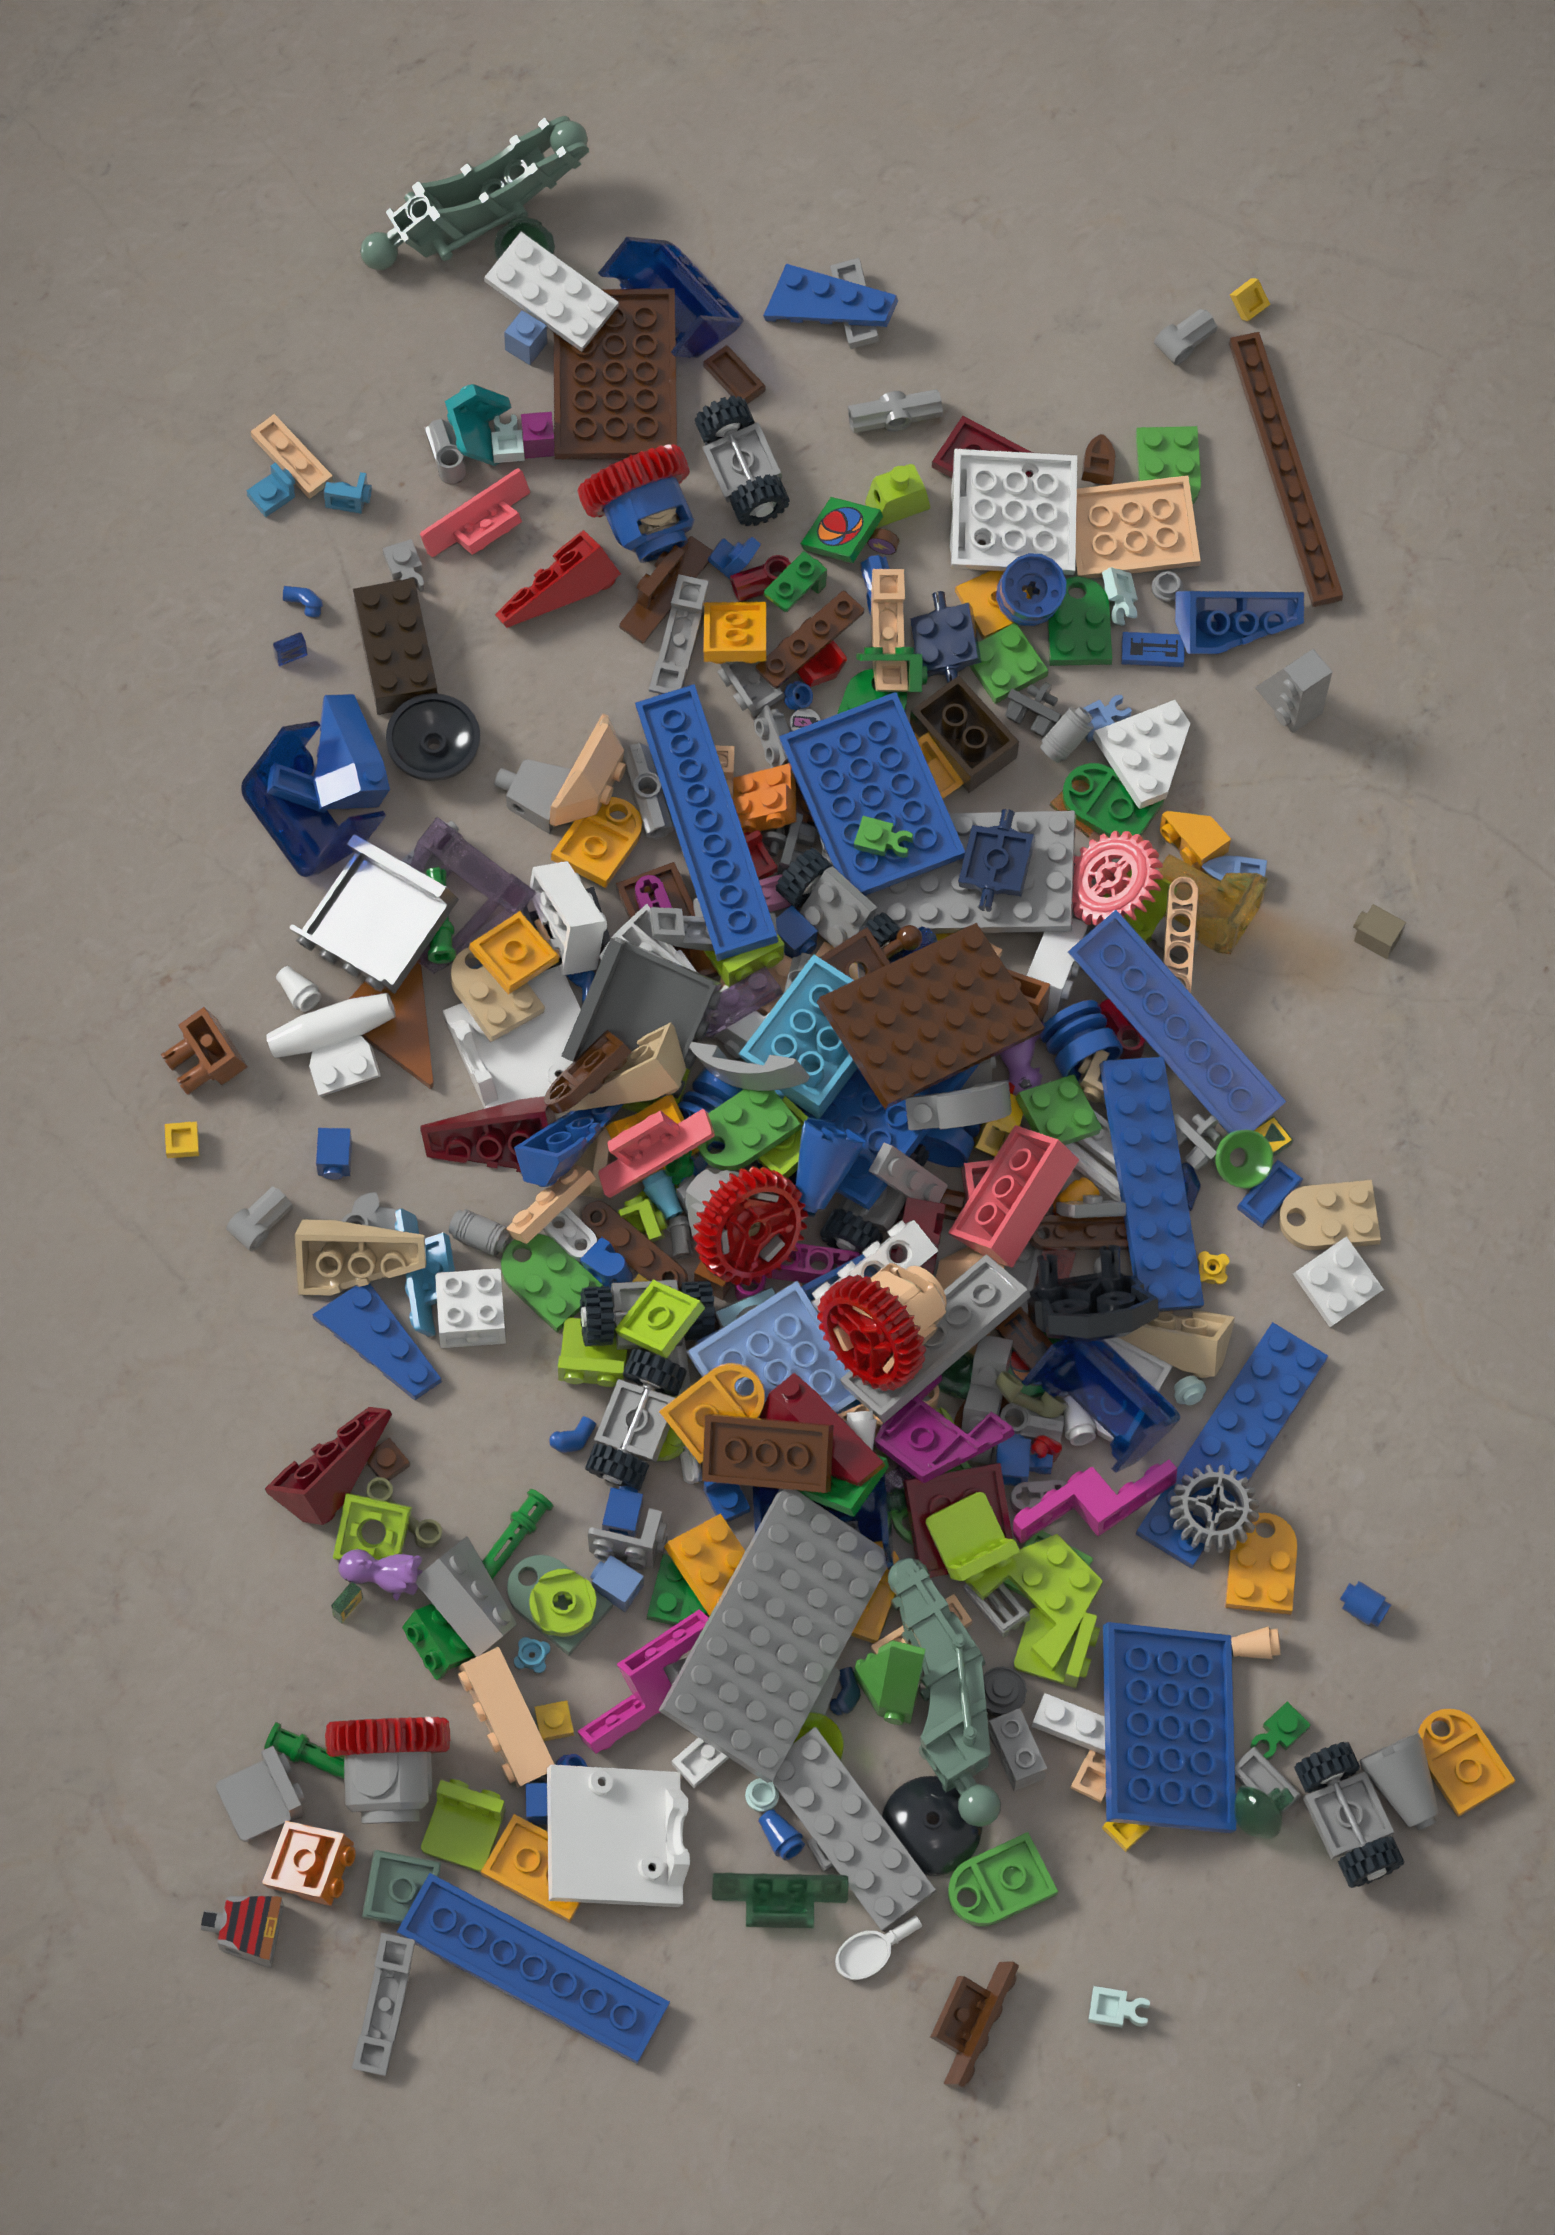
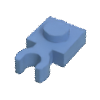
[1084,695,1132,743]

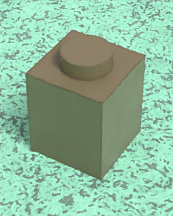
[1353,904,1406,959]

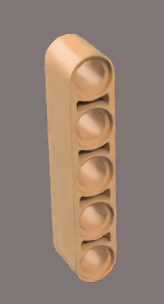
[1163,876,1198,993]

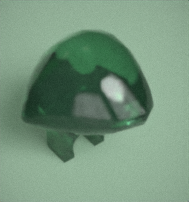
[938,1351,974,1399]
[1234,1785,1295,1839]

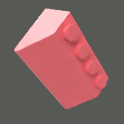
[948,1125,1079,1268]

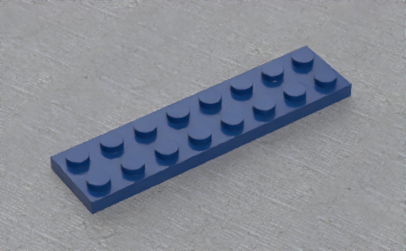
[1067,910,1286,1134]
[1099,1057,1204,1311]
[1136,1322,1328,1569]
[396,1873,670,2064]

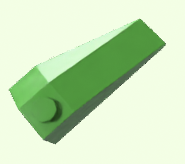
[854,1640,926,1725]

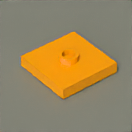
[955,571,1031,640]
[469,911,559,995]

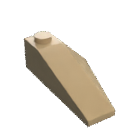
[562,1022,686,1113]
[295,1220,426,1295]
[1118,1310,1235,1378]

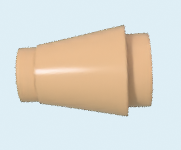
[1231,1626,1281,1659]

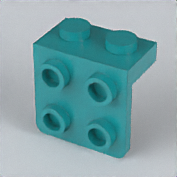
[445,384,512,466]

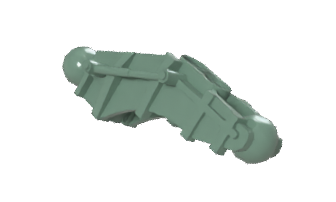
[360,116,589,270]
[888,1557,1001,1827]

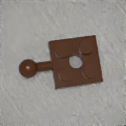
[819,925,922,980]

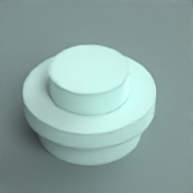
[1174,1376,1206,1405]
[745,1778,779,1812]

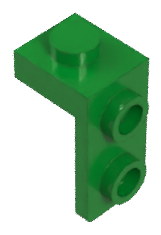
[764,551,827,612]
[856,647,927,692]

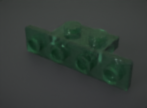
[712,1873,849,1928]

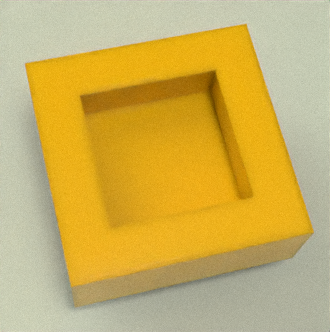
[1230,278,1270,321]
[165,1121,199,1158]
[534,1700,574,1742]
[1102,1822,1150,1852]

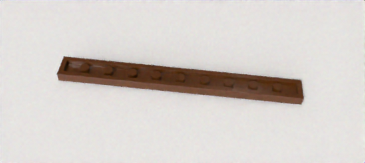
[1229,332,1343,607]

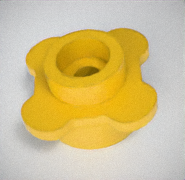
[1197,1251,1230,1285]

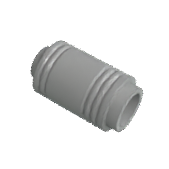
[1040,706,1094,763]
[448,1209,511,1257]

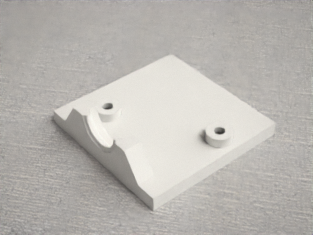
[949,449,1077,575]
[443,965,581,1109]
[547,1765,690,1907]

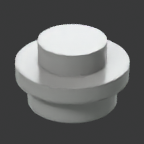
[1152,571,1183,602]

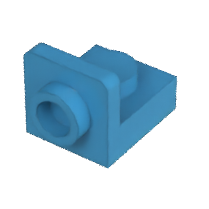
[246,462,295,518]
[324,472,372,514]

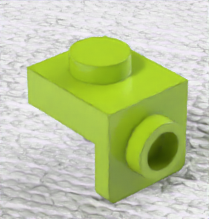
[618,1196,668,1242]

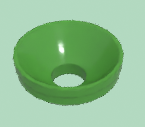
[1215,1129,1273,1188]

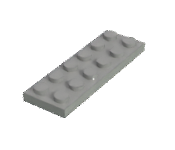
[840,1254,1031,1423]
[773,1727,936,1932]

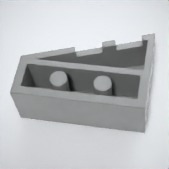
[1255,649,1332,733]
[415,1536,517,1657]

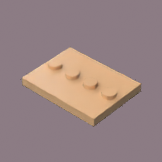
[1075,476,1201,579]

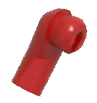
[1030,1435,1062,1463]

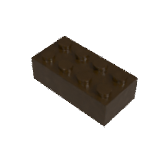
[353,578,438,715]

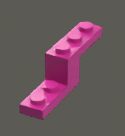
[1013,1459,1177,1544]
[577,1609,709,1754]

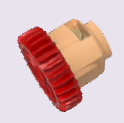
[817,1263,947,1391]

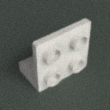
[435,1268,506,1348]

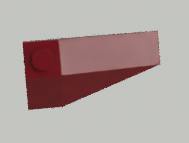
[420,1096,556,1172]
[759,1373,885,1487]
[265,1407,392,1525]

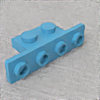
[395,1208,455,1337]

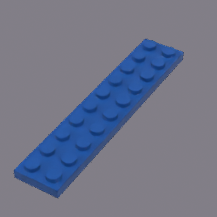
[635,684,779,961]

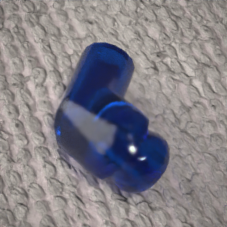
[1181,1162,1201,1211]

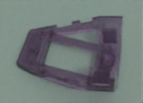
[410,817,537,974]

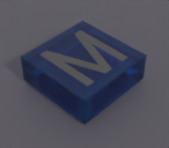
[273,632,308,666]

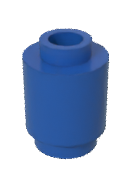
[1340,1581,1391,1627]

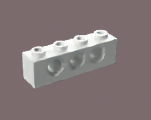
[811,1220,938,1314]

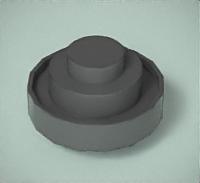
[983,1666,1027,1717]

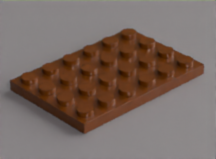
[554,288,677,459]
[816,923,1045,1109]

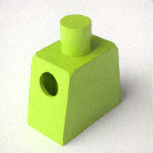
[865,464,931,528]

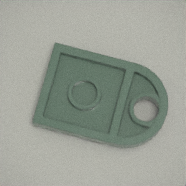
[507,1555,613,1656]

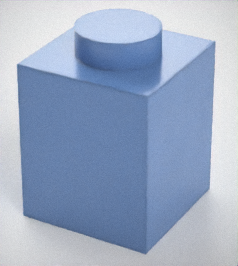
[504,310,547,365]
[590,1555,644,1612]

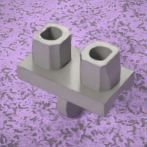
[1174,1113,1221,1171]

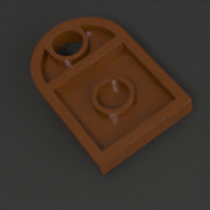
[544,1030,632,1113]

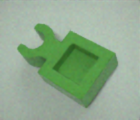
[854,816,914,858]

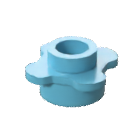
[514,1637,551,1673]

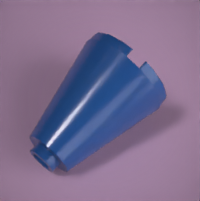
[796,1118,866,1213]

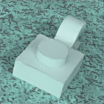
[1102,567,1138,626]

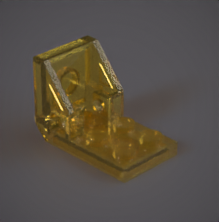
[1158,854,1268,954]

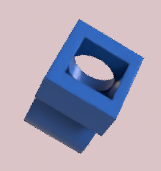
[580,1237,633,1289]

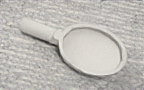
[835,1915,922,1980]

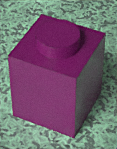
[521,412,555,459]

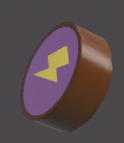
[867,528,900,555]

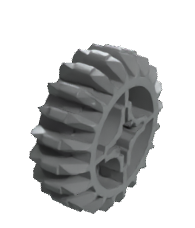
[1170,1464,1259,1554]

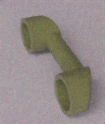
[995,1371,1068,1418]
[366,1477,442,1548]

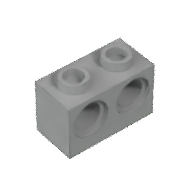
[988,1708,1047,1791]

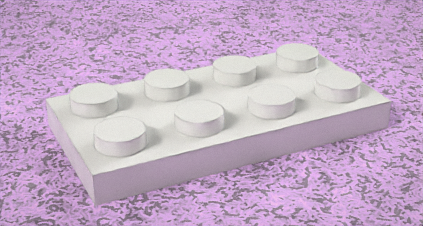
[484,232,619,352]

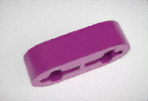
[635,875,672,909]

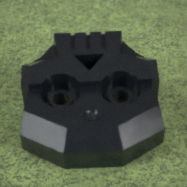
[1027,1245,1159,1342]

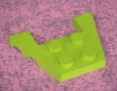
[964,1534,1103,1672]

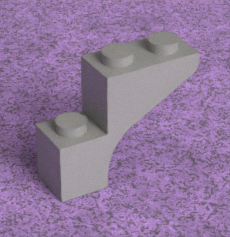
[961,1335,1013,1464]

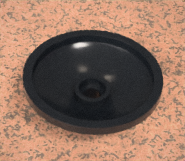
[386,693,480,781]
[882,1776,982,1876]

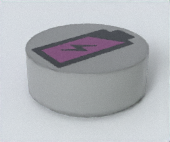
[790,708,821,732]

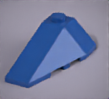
[1175,591,1304,654]
[313,694,390,810]
[514,1104,624,1187]

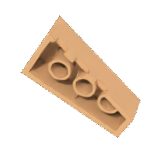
[458,1647,555,1788]

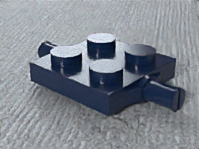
[910,591,982,684]
[958,809,1035,912]

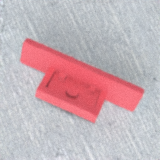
[420,468,530,557]
[598,1109,715,1198]

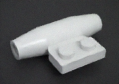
[266,993,396,1097]

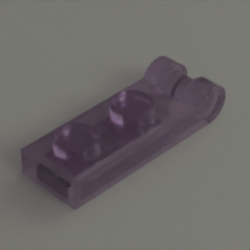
[705,966,783,1037]

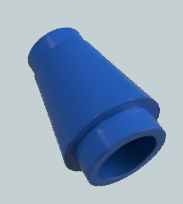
[758,1809,805,1861]

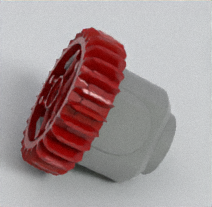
[685,1166,808,1286]
[325,1717,451,1824]

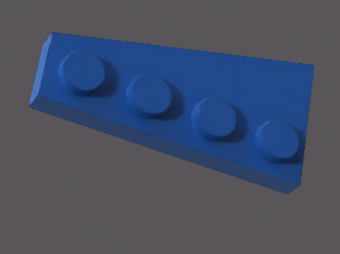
[763,264,898,327]
[312,1283,442,1400]

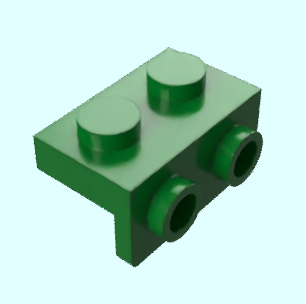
[402,1603,476,1680]

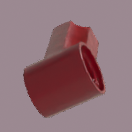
[730,555,791,602]
[1099,999,1145,1060]

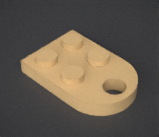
[450,947,545,1042]
[1279,1180,1381,1250]

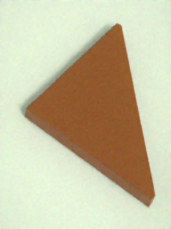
[349,957,434,1089]

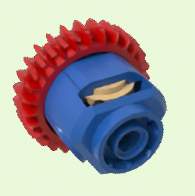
[577,444,695,563]

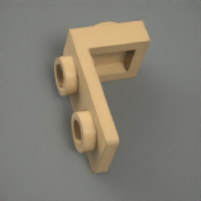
[1078,1050,1110,1105]

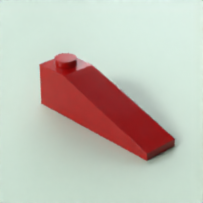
[495,530,621,628]

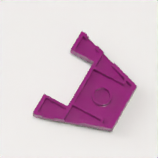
[874,1375,1014,1483]

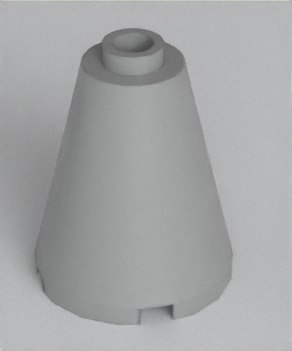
[1359,1732,1439,1831]

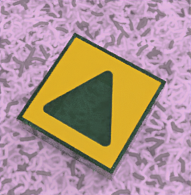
[1254,1116,1294,1157]
[331,1582,363,1623]

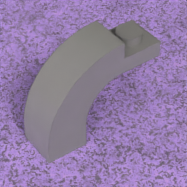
[905,1080,1012,1130]

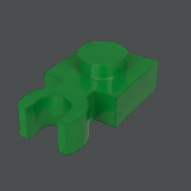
[1250,1701,1311,1760]

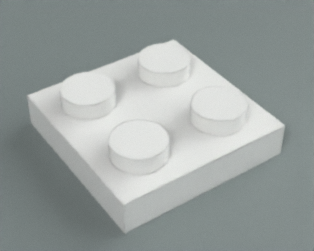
[1293,1236,1384,1327]

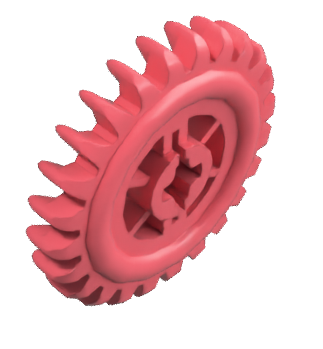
[1073,831,1163,926]

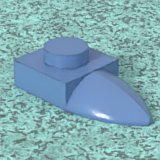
[1202,856,1267,894]

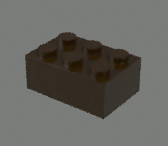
[910,676,1019,793]

